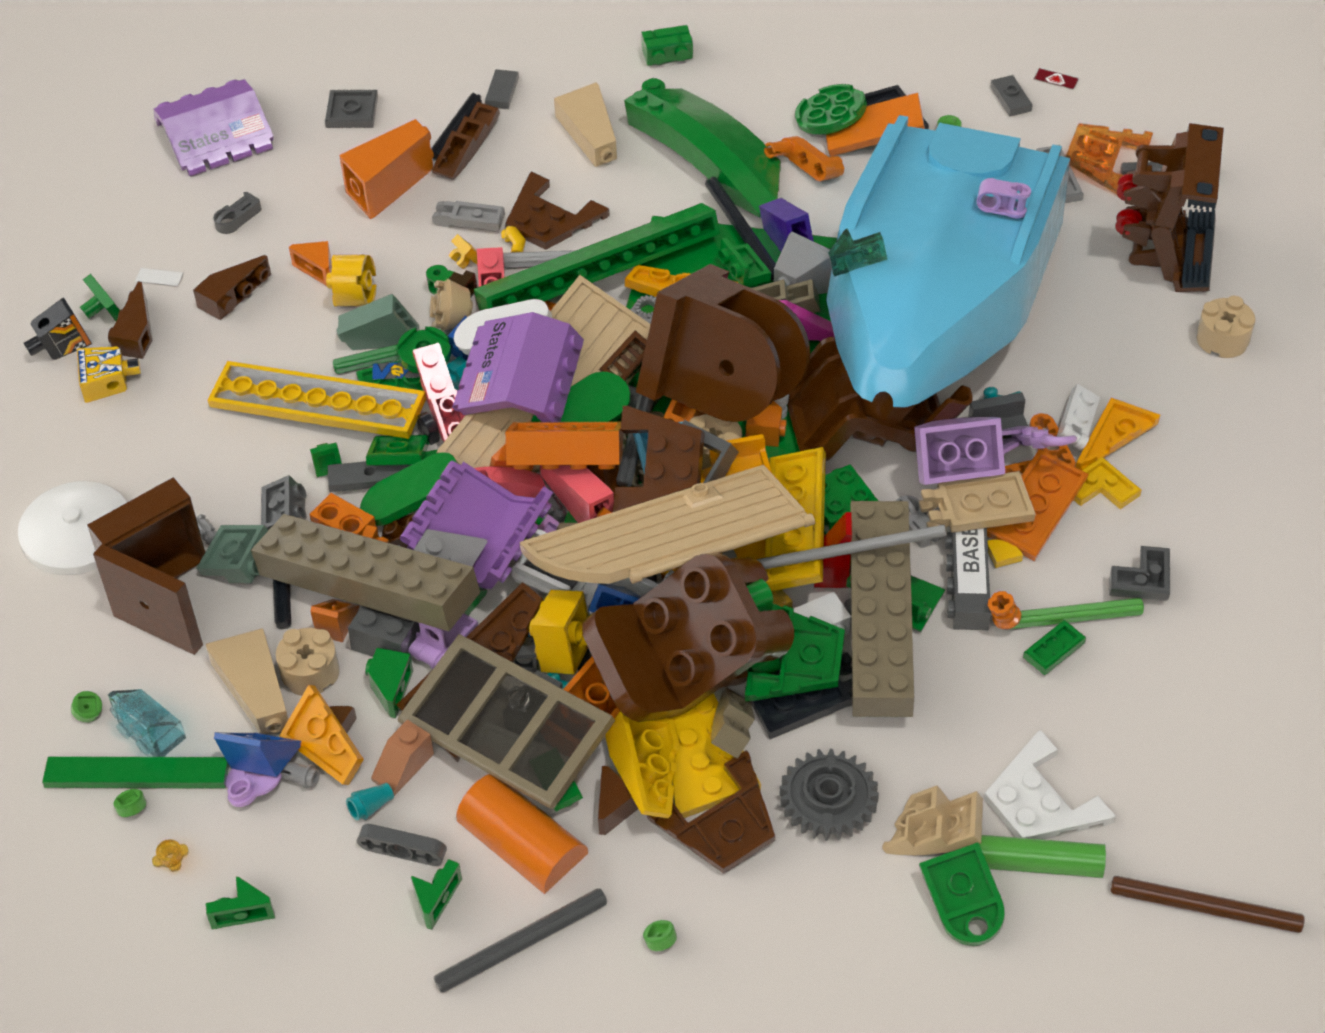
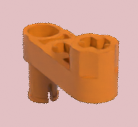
[764,136,845,181]

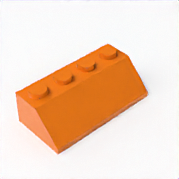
[505,422,624,470]

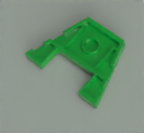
[745,603,845,702]

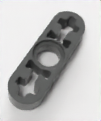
[356,824,447,866]

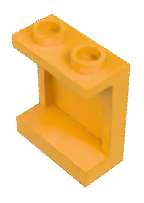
[709,434,777,479]

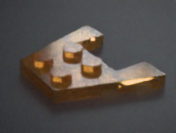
[1066,123,1153,195]

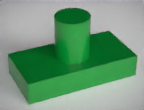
[80,273,120,321]

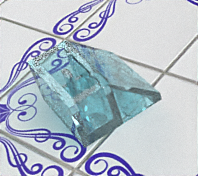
[108,689,186,757]

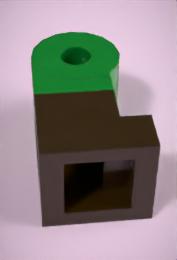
[426,265,477,299]

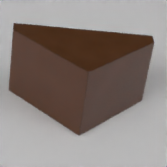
[598,766,638,835]

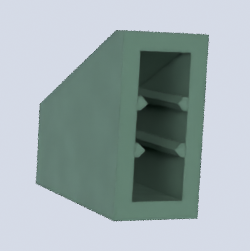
[337,293,419,350]

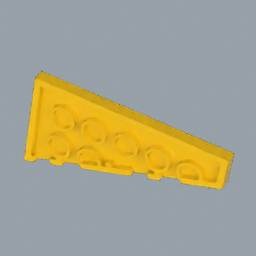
[669,693,761,818]

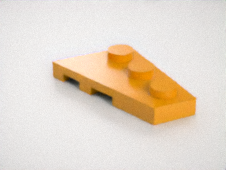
[279,685,364,785]

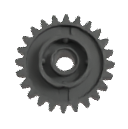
[779,749,879,841]

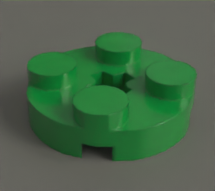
[398,326,451,374]

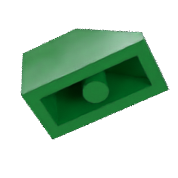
[365,648,413,718]

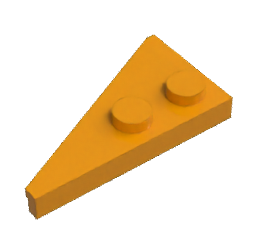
[1076,397,1160,470]

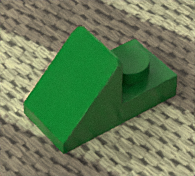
[411,859,462,930]
[205,876,275,929]

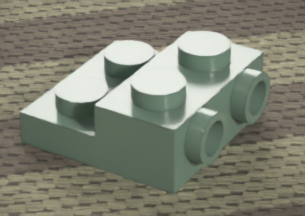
[196,525,268,583]

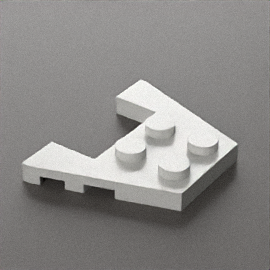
[984,730,1116,839]

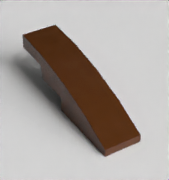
[431,102,500,180]

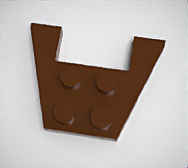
[505,171,610,250]
[613,406,705,512]
[647,750,775,874]

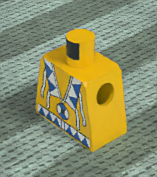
[77,347,141,403]

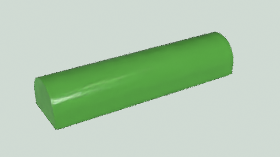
[980,835,1106,878]

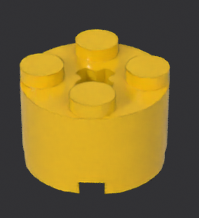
[326,254,377,306]

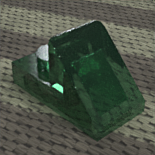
[828,228,887,277]

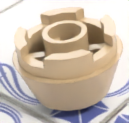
[429,279,473,331]

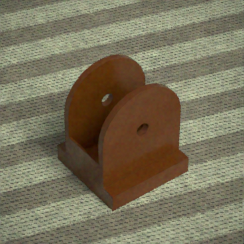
[636,264,810,422]

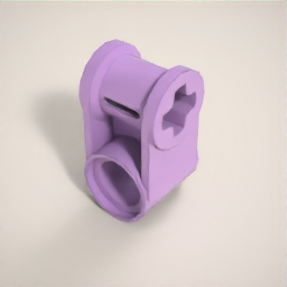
[977,178,1031,219]

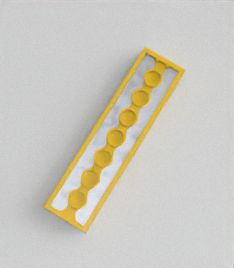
[207,361,426,439]

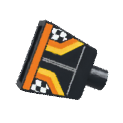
[23,297,92,360]

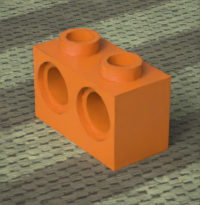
[309,493,376,535]

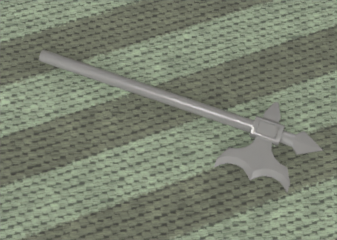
[722,524,947,569]

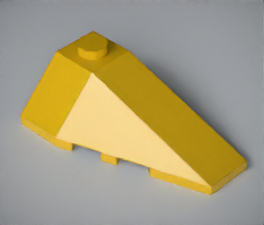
[605,711,679,818]

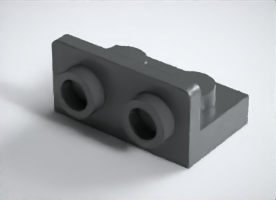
[261,475,307,530]

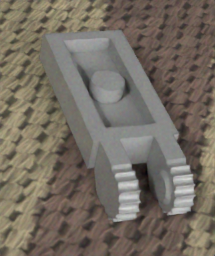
[432,201,505,231]

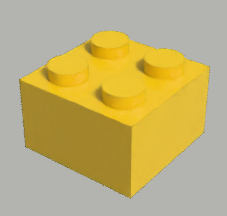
[529,589,589,674]

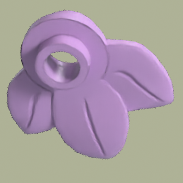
[225,769,282,807]

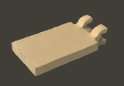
[919,471,1036,533]

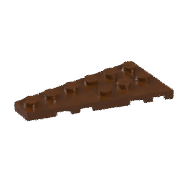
[396,582,544,762]

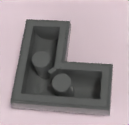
[1109,546,1170,601]

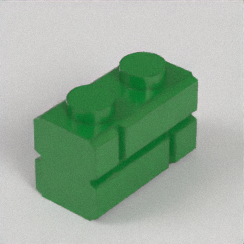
[641,25,693,66]

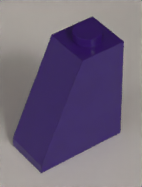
[759,198,814,252]

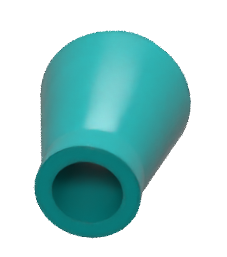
[346,782,394,820]

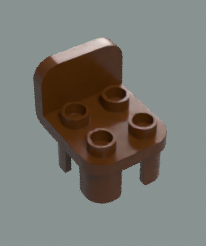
[787,337,973,461]
[582,553,794,722]

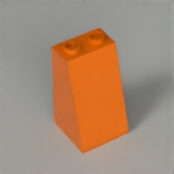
[339,119,434,219]

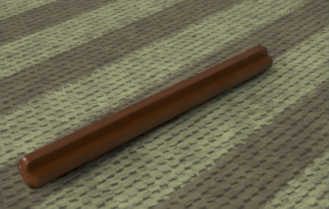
[1111,875,1305,933]

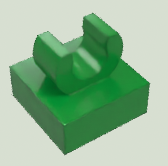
[310,442,342,477]

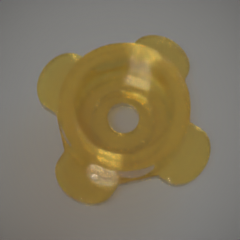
[152,839,189,872]

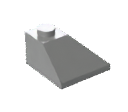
[774,232,835,294]

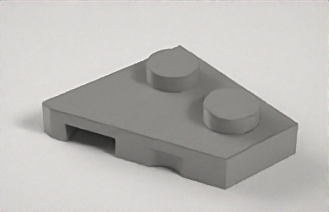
[414,529,488,566]

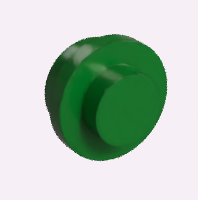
[642,78,665,89]

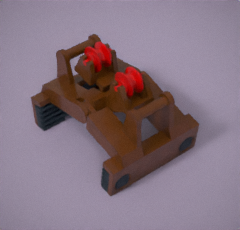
[1115,123,1224,292]

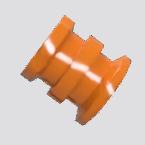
[988,591,1022,629]

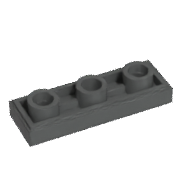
[328,461,411,492]

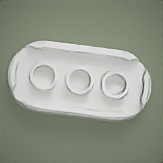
[454,299,552,355]

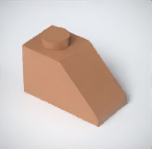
[371,719,434,796]

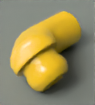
[501,226,526,253]

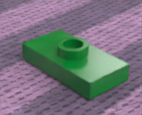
[1023,620,1086,675]

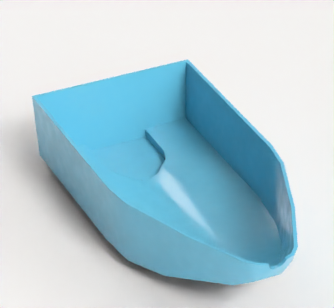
[826,115,1070,407]

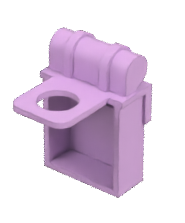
[408,614,478,669]

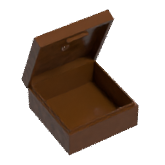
[87,477,205,655]

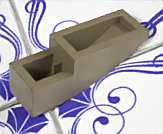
[751,279,820,313]
[711,687,755,759]

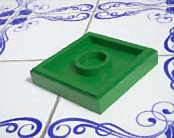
[366,435,429,465]

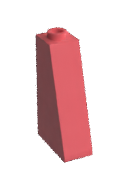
[540,465,614,523]

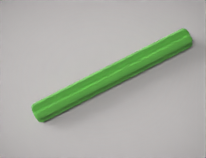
[1005,598,1144,630]

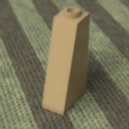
[554,82,617,167]
[206,628,288,734]

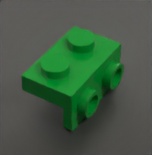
[718,238,771,287]

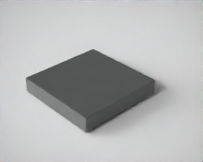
[325,90,378,128]

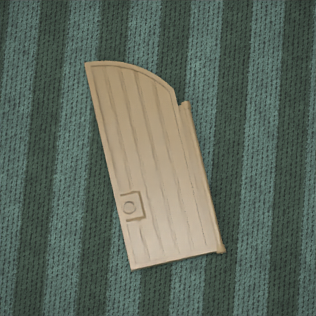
[436,275,650,473]
[519,465,815,584]

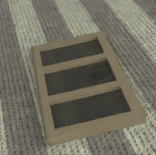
[397,634,615,810]

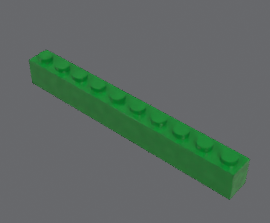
[474,203,720,311]

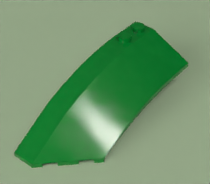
[624,88,781,218]

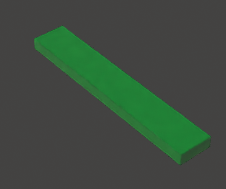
[42,756,229,789]

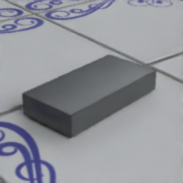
[485,69,519,109]

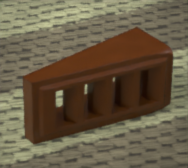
[599,330,647,382]

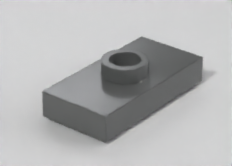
[990,75,1033,116]

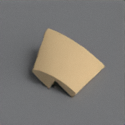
[882,785,983,855]

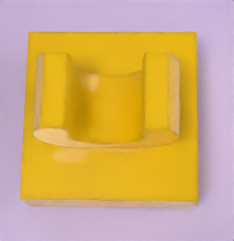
[449,234,478,269]

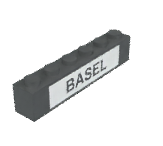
[945,526,991,630]

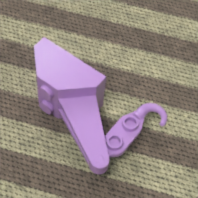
[915,417,1077,485]

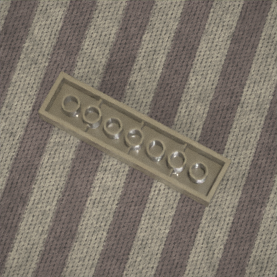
[850,501,914,717]
[251,514,480,631]

